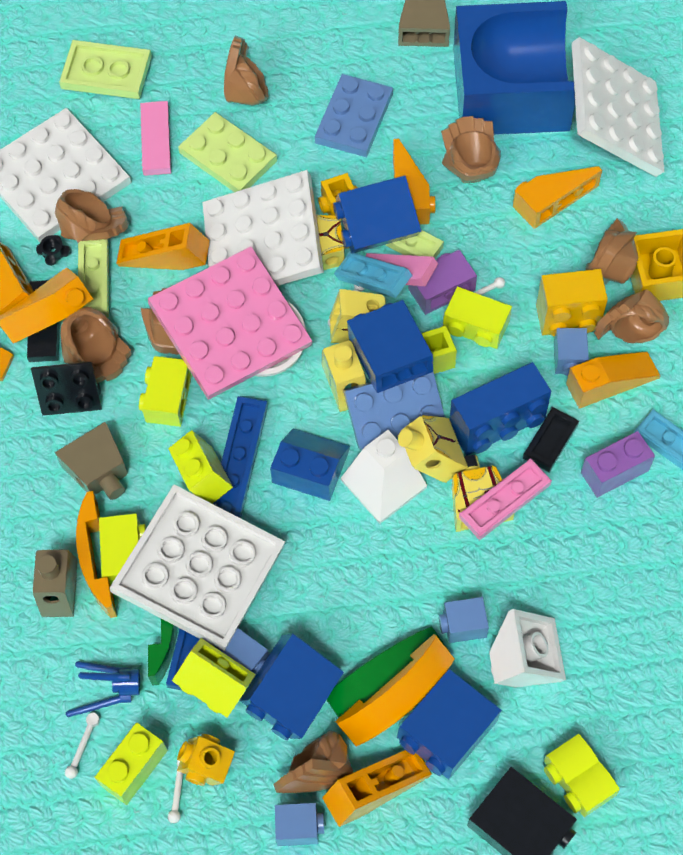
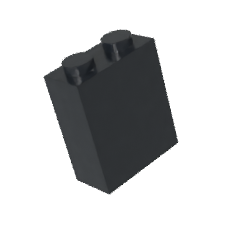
[467,767,577,855]

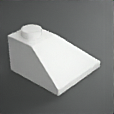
[341,430,427,524]
[489,609,566,687]

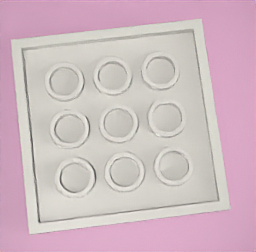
[572,37,664,177]
[0,108,131,243]
[202,170,324,286]
[110,484,285,651]

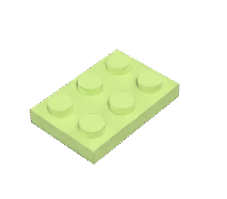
[59,40,152,99]
[178,112,277,192]

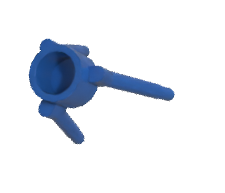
[66,661,140,717]

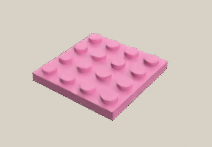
[148,247,312,400]

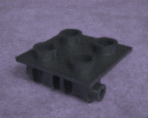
[31,362,102,416]

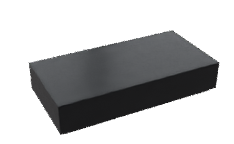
[523,407,579,473]

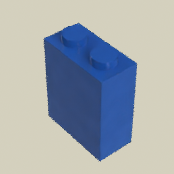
[333,176,421,254]
[347,300,433,393]
[239,633,344,741]
[397,669,502,780]

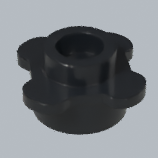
[36,235,70,266]

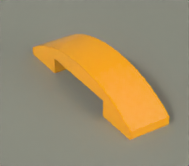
[76,491,117,618]
[335,634,455,747]

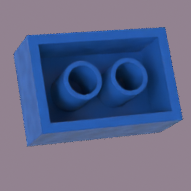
[450,362,552,456]

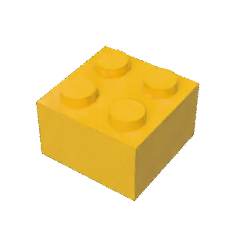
[630,229,683,301]
[536,269,608,336]

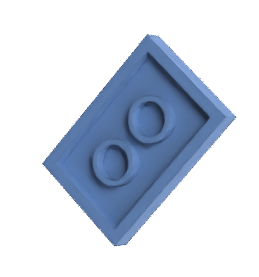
[315,74,393,158]
[343,372,445,449]

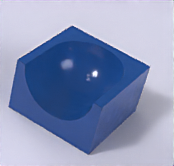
[453,1,575,135]

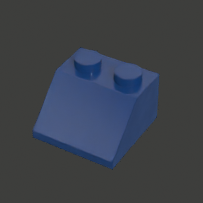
[270,428,350,501]

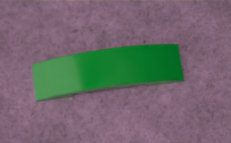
[148,619,177,686]
[326,626,450,718]

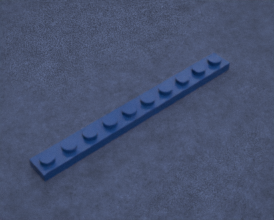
[166,396,268,690]

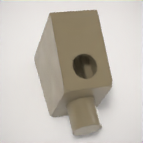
[398,0,450,47]
[55,422,128,500]
[33,550,78,617]

